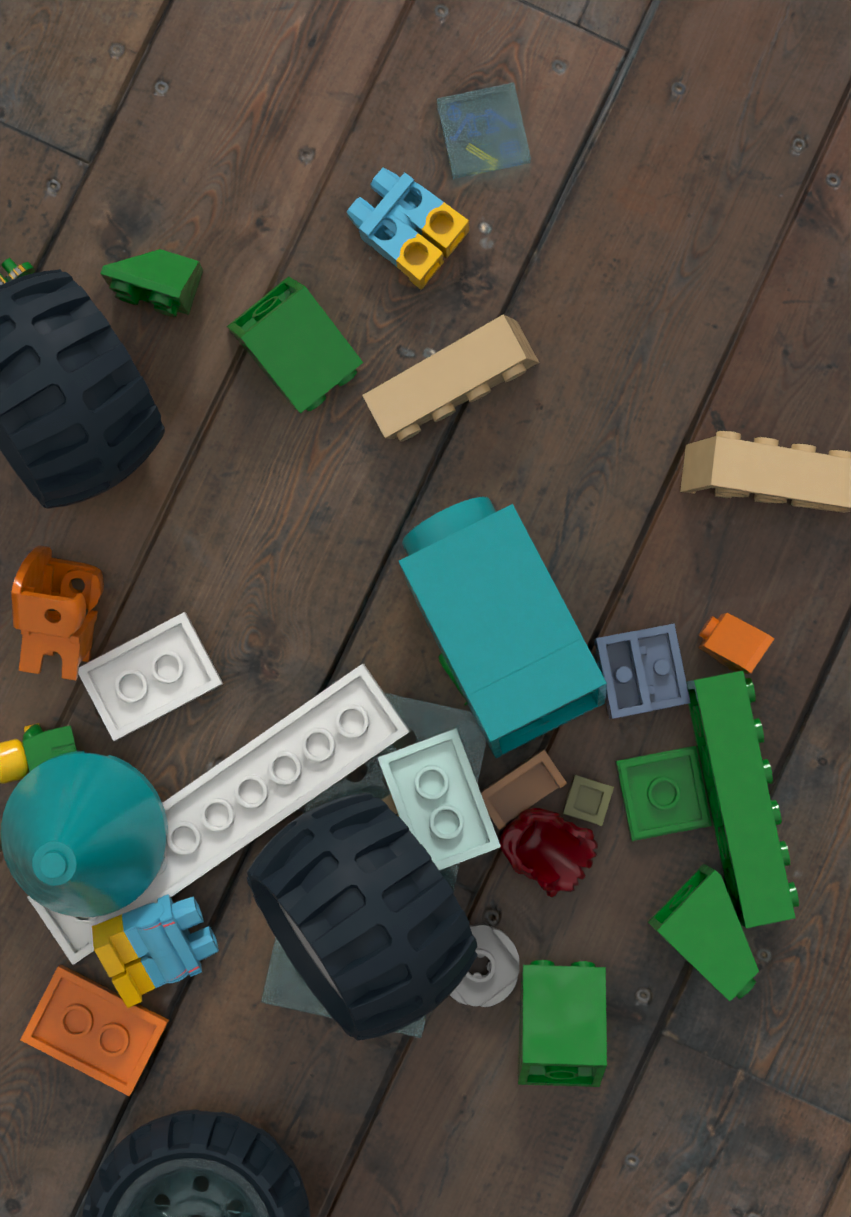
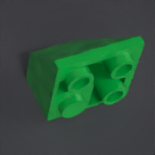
[100,249,203,317]

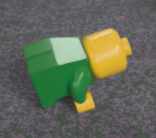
[0,723,77,784]

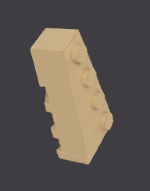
[362,314,539,442]
[680,431,851,513]

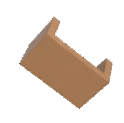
[480,749,567,830]

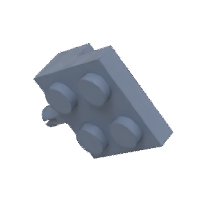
[594,624,690,719]

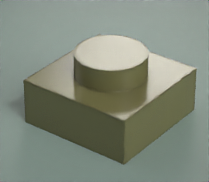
[562,774,614,826]

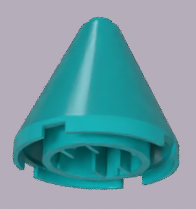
[1,751,168,917]

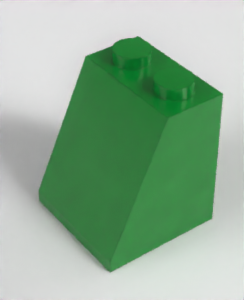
[227,276,363,414]
[648,864,759,1001]
[518,960,607,1087]

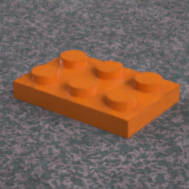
[20,965,169,1097]

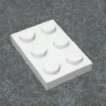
[78,612,223,741]

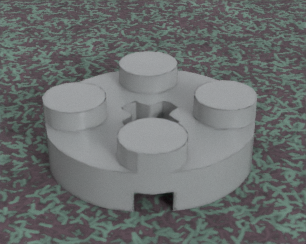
[450,923,519,1007]

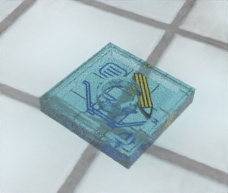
[436,82,531,179]

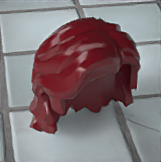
[500,808,598,898]

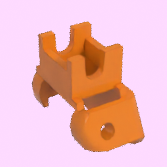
[11,545,104,681]

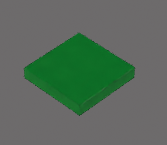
[615,746,712,841]

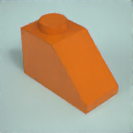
[698,613,774,674]

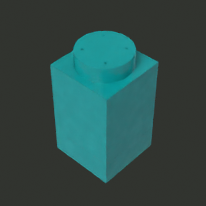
[399,497,607,759]

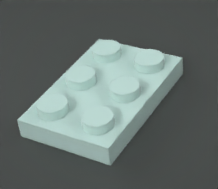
[378,728,501,870]

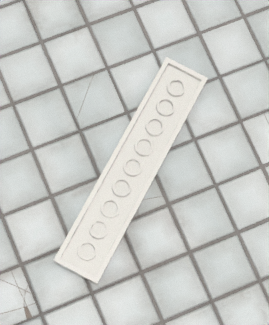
[27,664,410,965]

